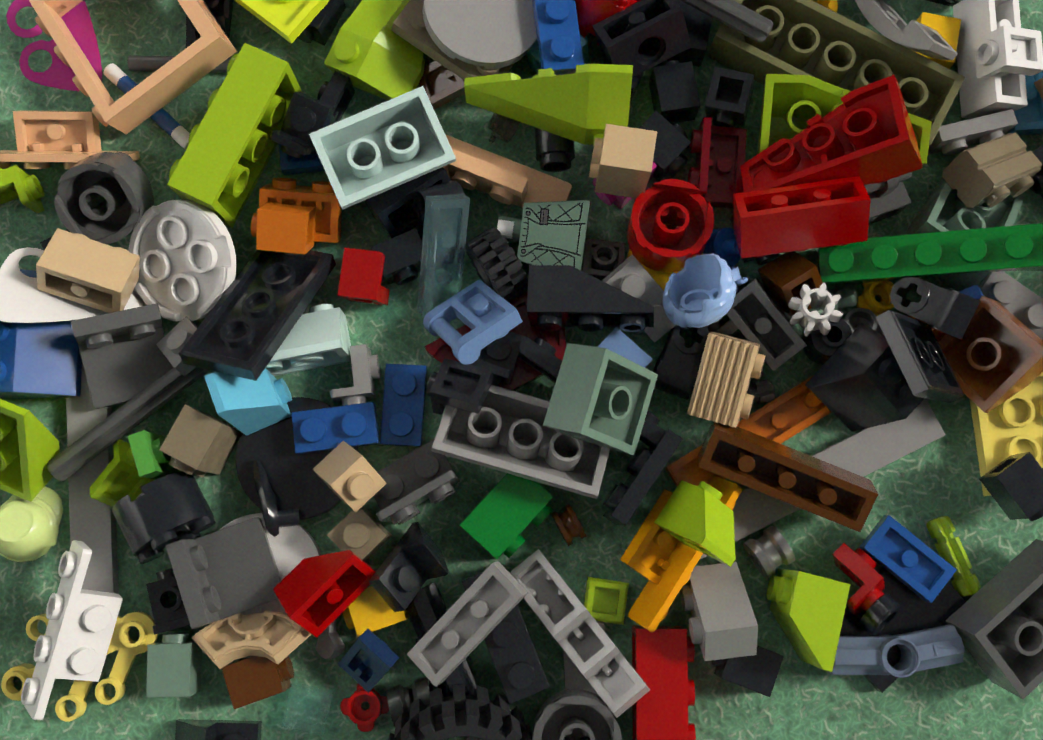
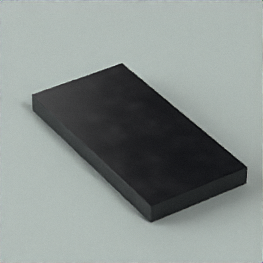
[178,250,336,381]

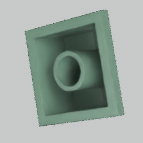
[543,343,658,456]

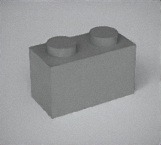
[680,562,758,661]

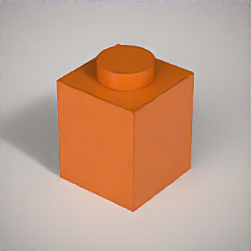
[251,202,316,255]

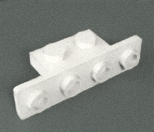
[21,540,123,720]

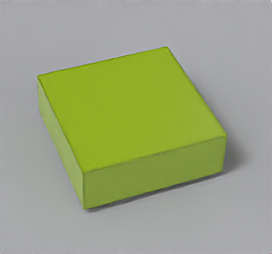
[583,576,629,625]

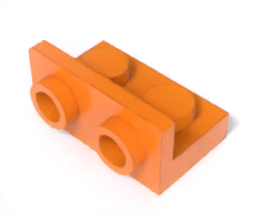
[259,178,342,243]

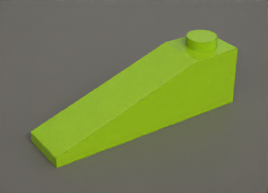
[324,0,426,100]
[464,64,633,146]
[757,74,932,164]

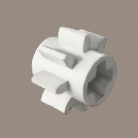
[788,283,843,337]

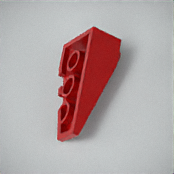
[740,74,923,192]

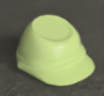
[0,486,63,562]

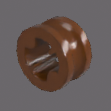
[551,504,586,547]

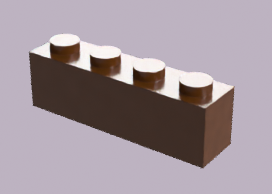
[698,421,878,532]

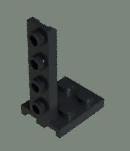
[519,336,683,525]

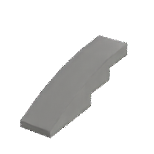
[509,549,650,718]

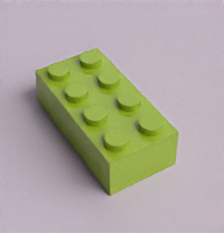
[167,43,303,228]

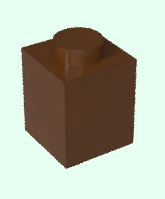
[758,251,823,317]
[222,656,294,709]

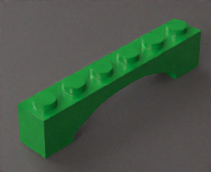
[817,223,1043,287]

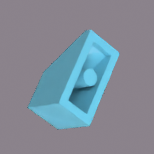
[204,369,292,436]

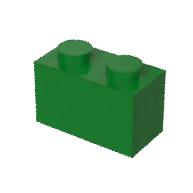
[460,473,553,559]

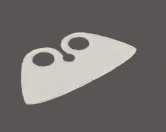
[0,247,146,323]

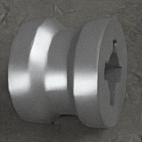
[743,526,795,578]

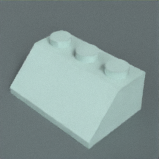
[309,86,457,210]
[214,304,351,376]

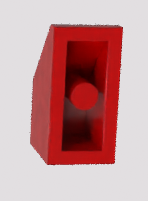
[273,550,376,638]

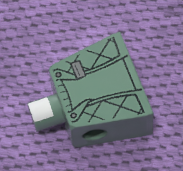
[497,200,591,271]

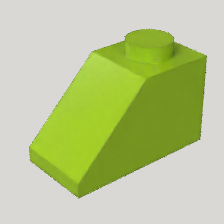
[654,480,736,567]

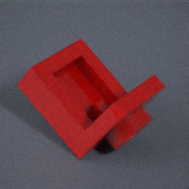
[832,543,885,617]

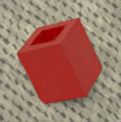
[337,247,390,306]

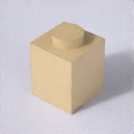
[313,440,387,513]

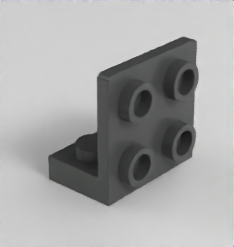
[71,303,173,409]
[373,439,460,525]
[165,517,281,629]

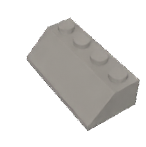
[431,385,610,499]

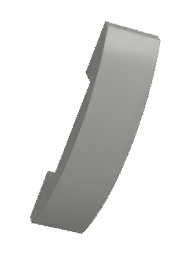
[855,0,958,61]

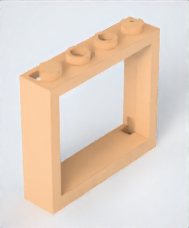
[29,0,237,134]

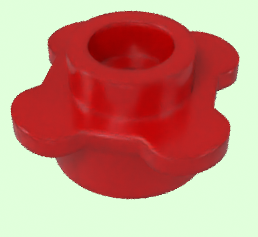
[340,684,389,732]

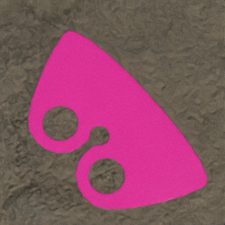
[6,0,102,91]

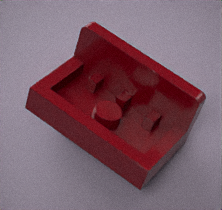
[687,117,747,208]

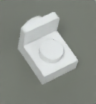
[973,25,1043,79]

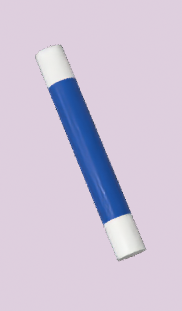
[103,63,190,150]

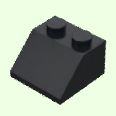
[805,323,925,432]

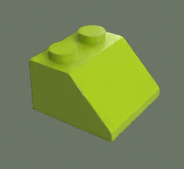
[766,568,850,672]

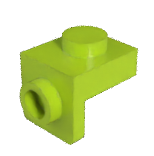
[0,165,45,214]

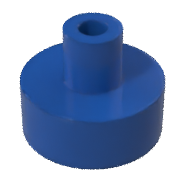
[703,227,741,267]

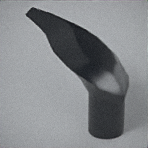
[253,459,300,537]

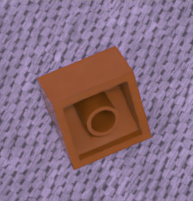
[938,296,1043,413]

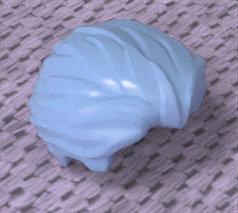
[662,253,736,328]

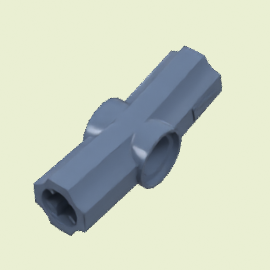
[828,624,965,678]

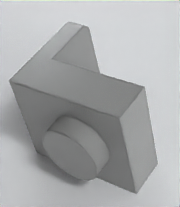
[156,316,198,376]
[330,344,381,406]

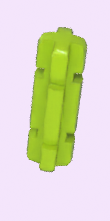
[926,516,981,597]

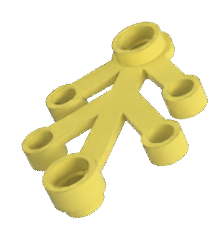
[1,612,158,722]

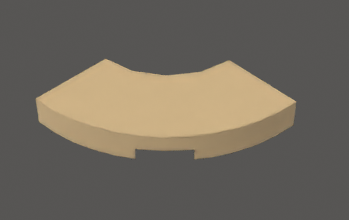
[191,610,311,670]

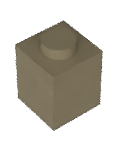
[327,506,392,562]

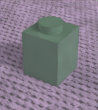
[146,632,202,698]

